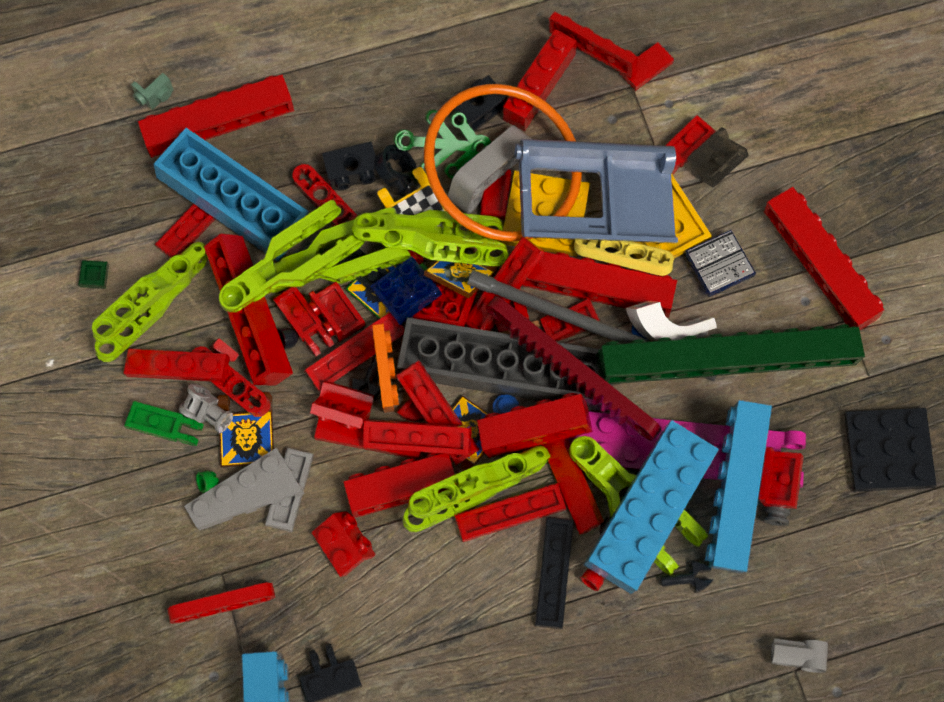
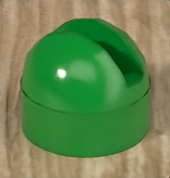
[196,470,219,493]

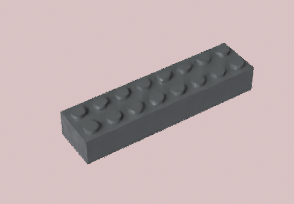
[397,318,613,412]

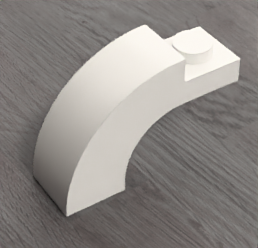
[626,301,717,342]

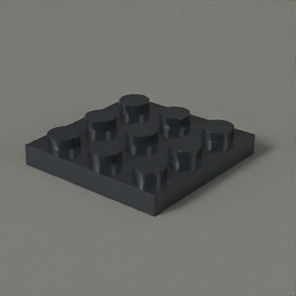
[844,408,937,492]

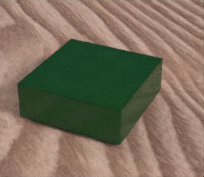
[78,260,109,289]

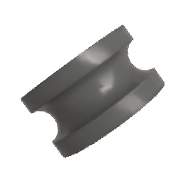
[764,506,791,526]

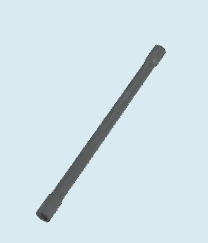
[467,270,716,381]

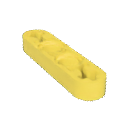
[574,239,674,276]

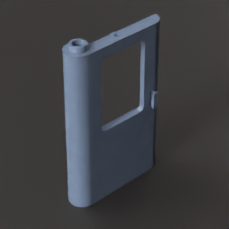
[514,139,678,243]

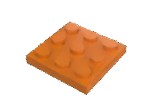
[372,324,399,413]

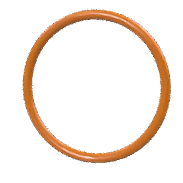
[424,84,582,242]

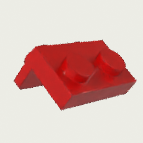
[308,282,365,342]
[310,381,374,429]
[758,447,804,509]
[311,511,376,577]

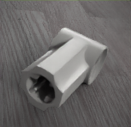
[771,639,828,673]

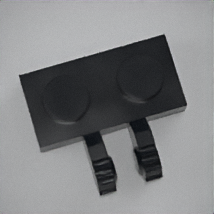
[300,644,362,702]

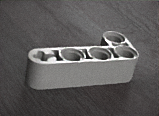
[448,125,531,214]

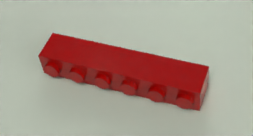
[138,74,294,158]
[764,187,884,330]
[204,233,293,386]
[522,248,677,318]

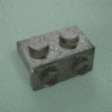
[687,127,749,188]

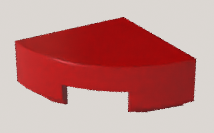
[209,338,239,362]
[397,398,425,421]

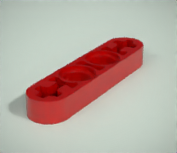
[292,164,358,227]
[191,346,271,417]
[167,583,275,624]

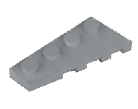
[184,448,305,530]

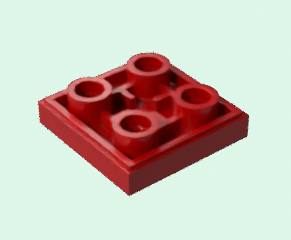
[412,277,477,327]

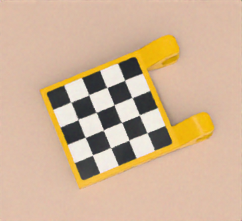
[377,167,454,228]

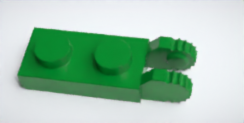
[124,401,204,446]

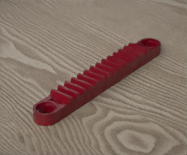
[486,296,662,441]

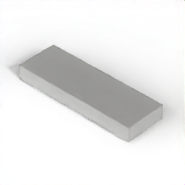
[265,448,314,532]

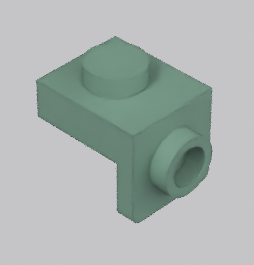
[131,73,174,110]

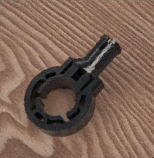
[375,144,419,197]

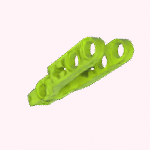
[219,200,365,312]
[270,208,411,293]
[352,210,508,266]
[92,242,208,362]
[569,436,708,575]
[402,446,551,532]

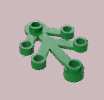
[393,109,491,179]

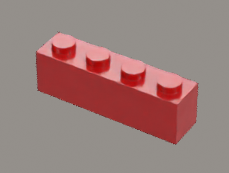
[503,29,577,132]
[477,393,593,458]
[343,453,456,518]

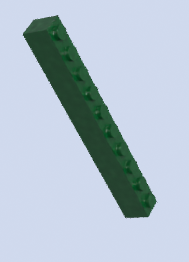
[596,325,865,384]

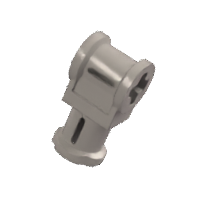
[179,384,234,433]

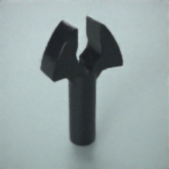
[353,354,381,399]
[660,562,713,593]

